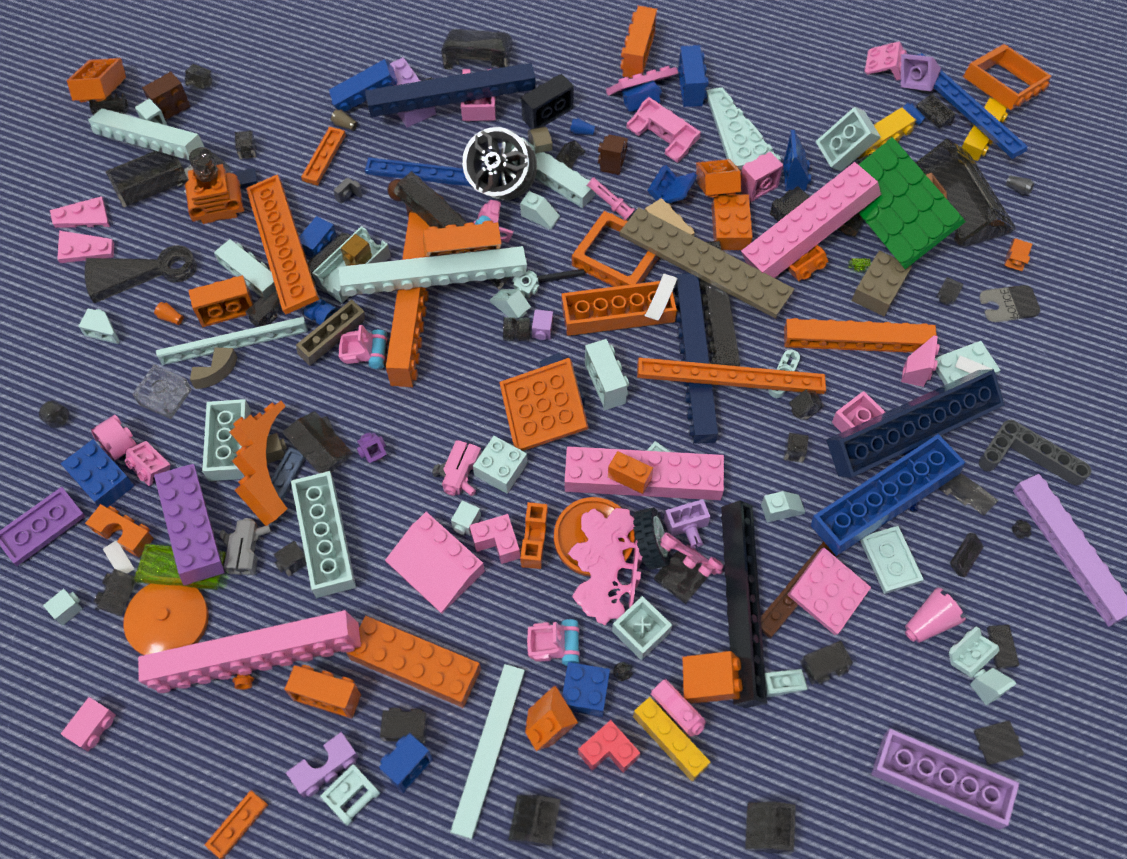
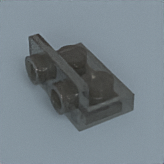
[916,94,956,129]

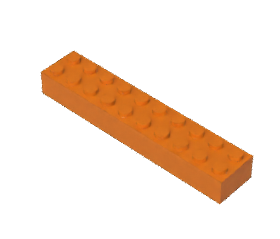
[386,212,435,387]

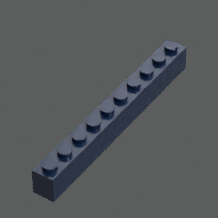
[365,63,536,117]
[672,273,718,444]

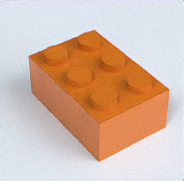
[696,159,741,197]
[711,194,752,250]
[188,275,256,328]
[284,665,361,719]

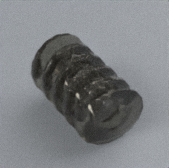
[89,93,128,115]

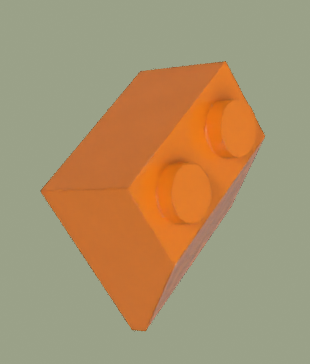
[525,686,578,751]

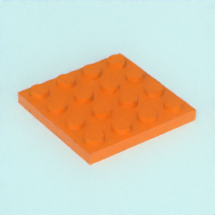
[499,358,589,451]

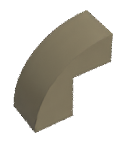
[527,127,552,154]
[190,348,237,389]

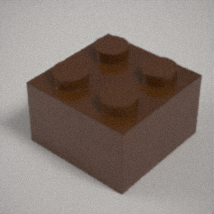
[142,72,190,121]

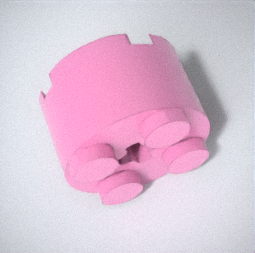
[90,415,137,461]

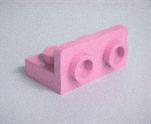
[125,441,170,486]

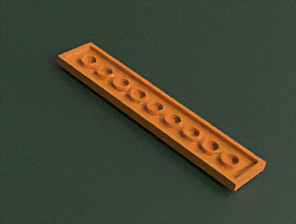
[246,174,319,315]

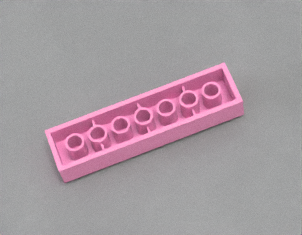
[741,162,881,278]
[565,447,724,500]

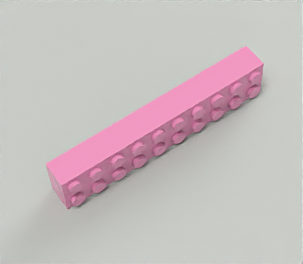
[138,610,361,693]

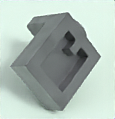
[333,177,362,204]

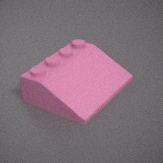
[385,512,485,614]

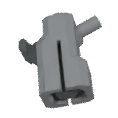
[219,518,271,575]

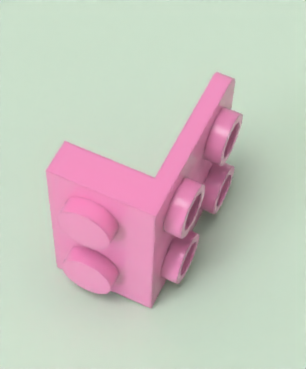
[865,41,907,80]

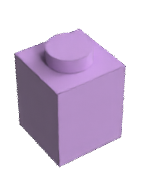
[532,310,553,340]

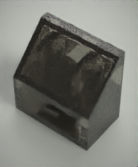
[508,795,561,849]
[745,802,796,855]

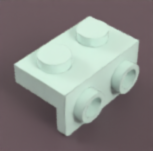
[949,626,999,678]

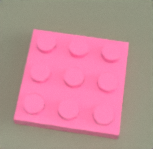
[787,548,871,635]

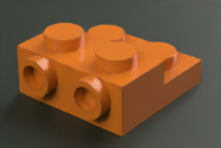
[788,245,829,282]

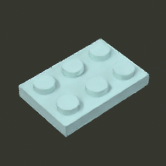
[935,341,1000,385]
[860,526,924,594]

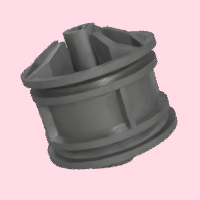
[463,127,537,200]

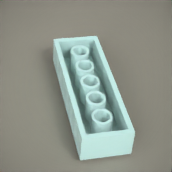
[291,471,356,598]

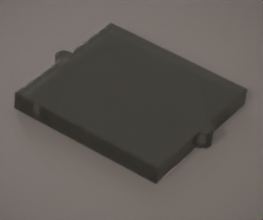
[974,720,1024,765]

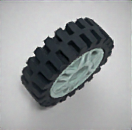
[633,507,671,570]

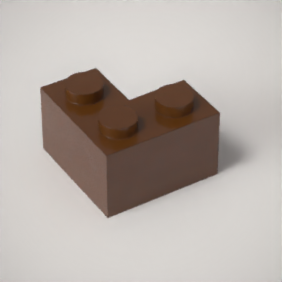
[598,134,628,175]

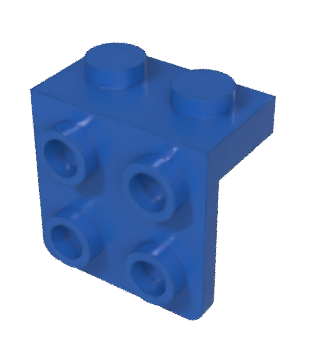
[647,165,697,204]

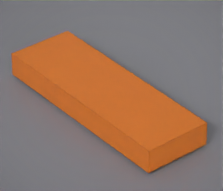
[205,790,268,859]

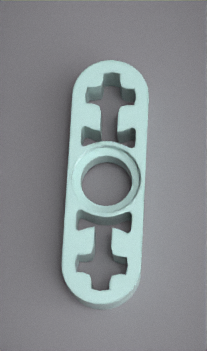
[768,350,800,398]

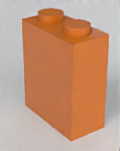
[682,651,742,704]

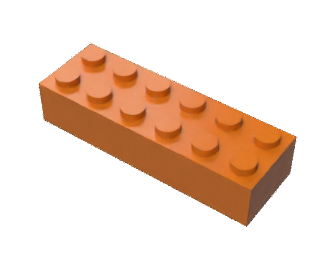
[561,281,677,336]
[346,615,481,708]

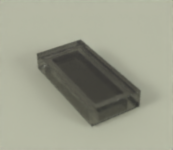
[987,625,1019,669]

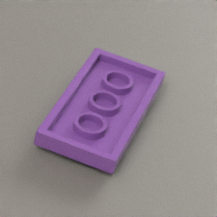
[0,487,85,566]

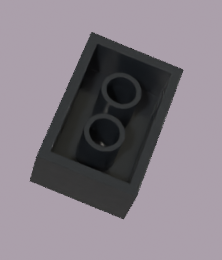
[521,73,574,129]

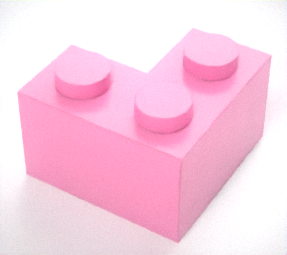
[469,514,520,564]

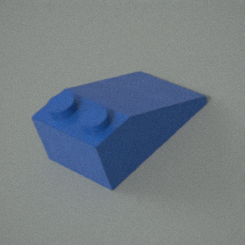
[783,130,811,191]

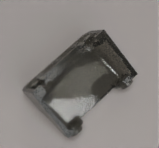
[441,29,512,70]

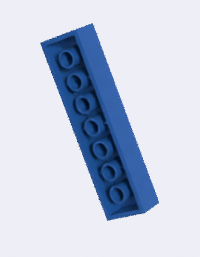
[811,434,966,556]

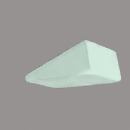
[765,669,807,697]

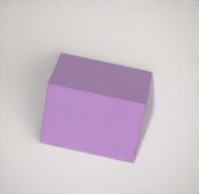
[901,54,941,91]

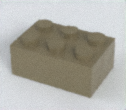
[852,250,912,317]

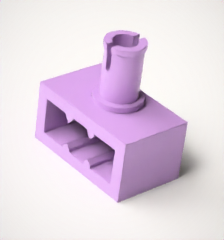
[664,499,710,549]

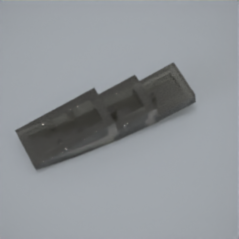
[938,473,998,516]

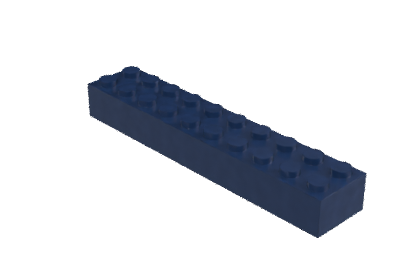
[826,369,1005,478]

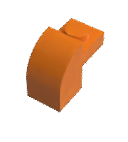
[1004,238,1032,271]

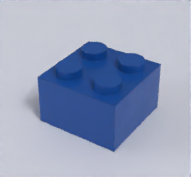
[562,662,610,717]
[379,733,433,793]

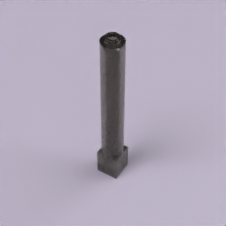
[245,232,351,327]

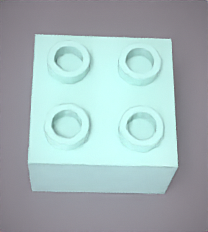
[473,436,528,494]
[612,596,672,661]

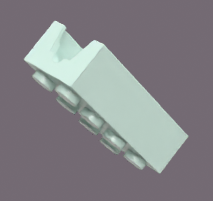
[312,226,391,303]

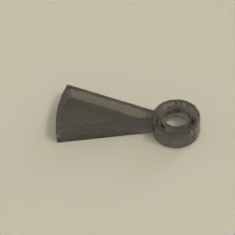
[85,245,197,304]

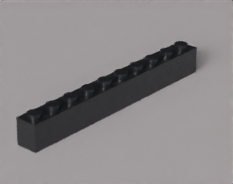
[721,500,767,708]

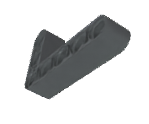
[979,420,1092,485]

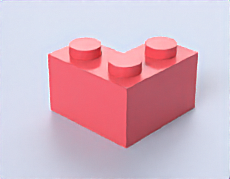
[578,720,640,773]

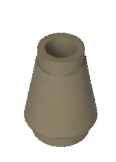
[331,109,357,131]

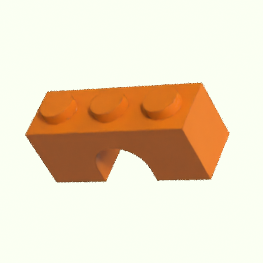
[520,502,548,569]
[85,504,154,558]

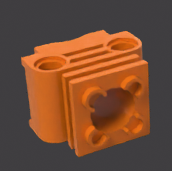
[185,164,244,224]

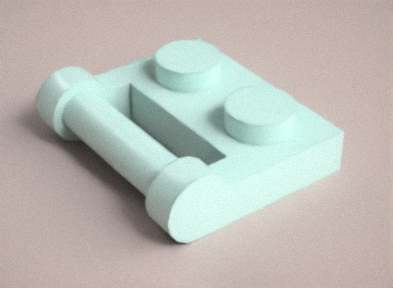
[320,764,380,826]

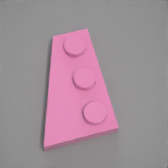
[50,196,110,228]
[58,231,114,263]

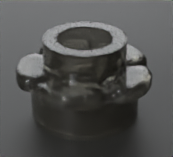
[1012,520,1031,539]
[613,662,633,681]

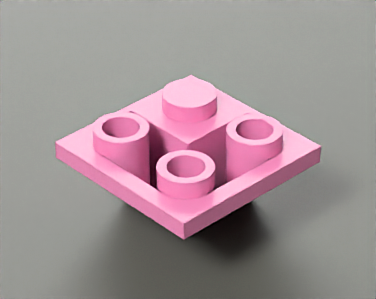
[901,336,940,387]

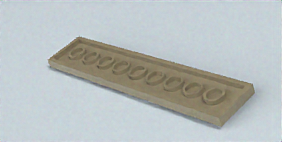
[620,207,794,319]

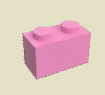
[61,697,116,752]

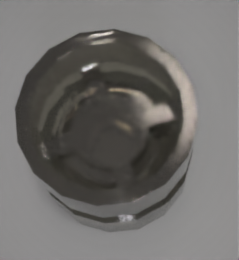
[189,147,219,182]
[503,317,530,342]

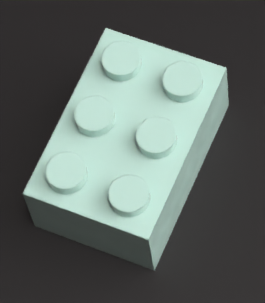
[815,107,881,171]
[585,339,629,410]

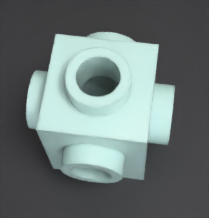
[512,270,540,299]

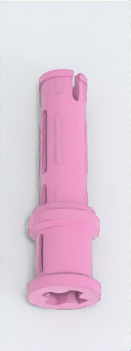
[587,177,635,221]

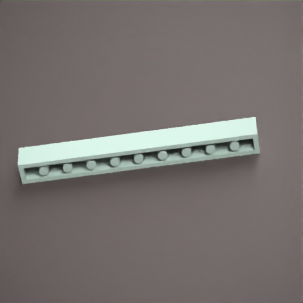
[338,246,527,296]

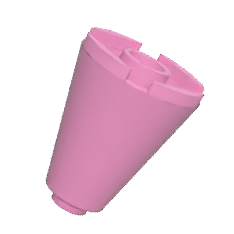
[905,588,966,643]

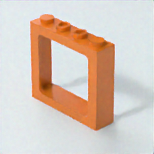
[963,44,1052,110]
[572,211,660,287]

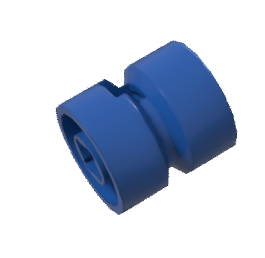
[304,298,338,325]

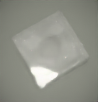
[132,365,192,419]

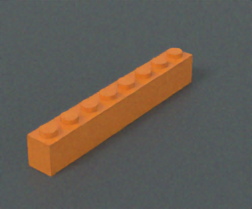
[784,318,936,353]

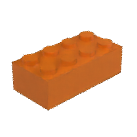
[620,6,657,78]
[67,58,126,102]
[423,221,501,257]

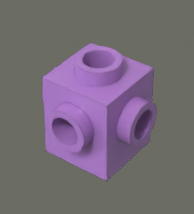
[356,433,387,463]

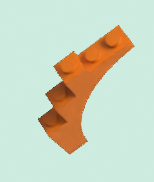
[230,401,288,526]

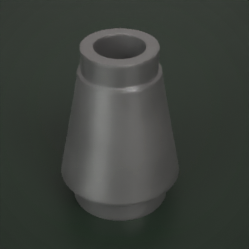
[1006,175,1035,195]

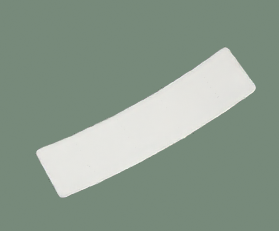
[645,274,677,320]

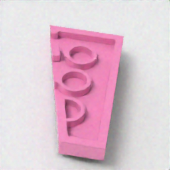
[606,66,678,95]

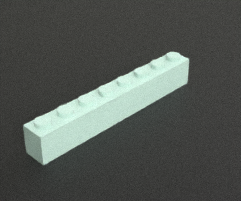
[88,109,205,161]

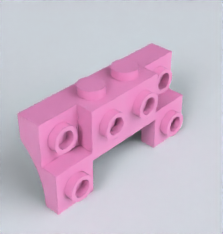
[626,97,701,163]

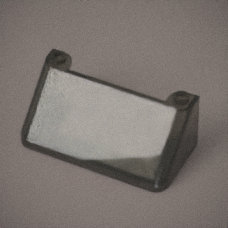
[916,138,1016,247]

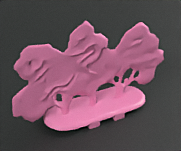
[568,508,642,625]

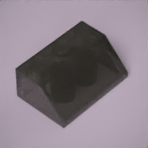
[282,411,353,474]

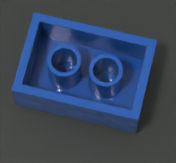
[678,45,708,107]
[60,439,134,508]

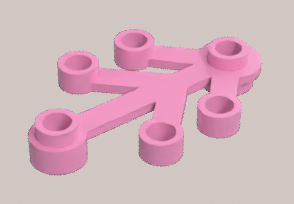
[660,532,724,577]

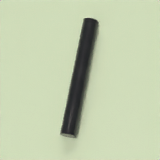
[537,269,584,283]

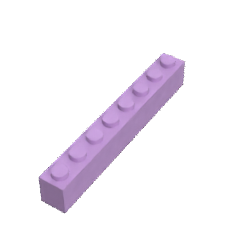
[1013,474,1127,627]

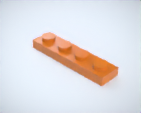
[301,126,346,186]

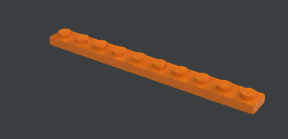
[637,358,826,394]

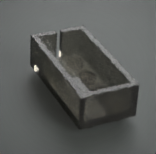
[105,151,188,207]

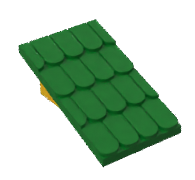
[858,137,966,269]

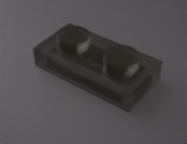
[950,533,984,577]

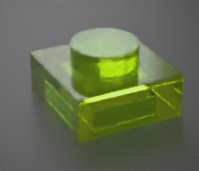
[848,258,870,271]

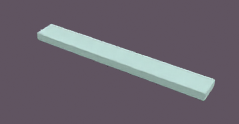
[156,317,308,365]
[450,664,525,840]

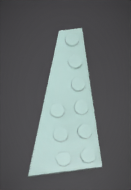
[706,87,781,170]

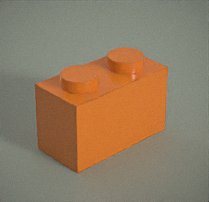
[607,451,653,494]

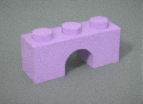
[286,732,359,798]

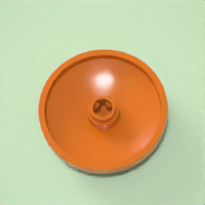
[554,497,634,577]
[123,579,209,655]

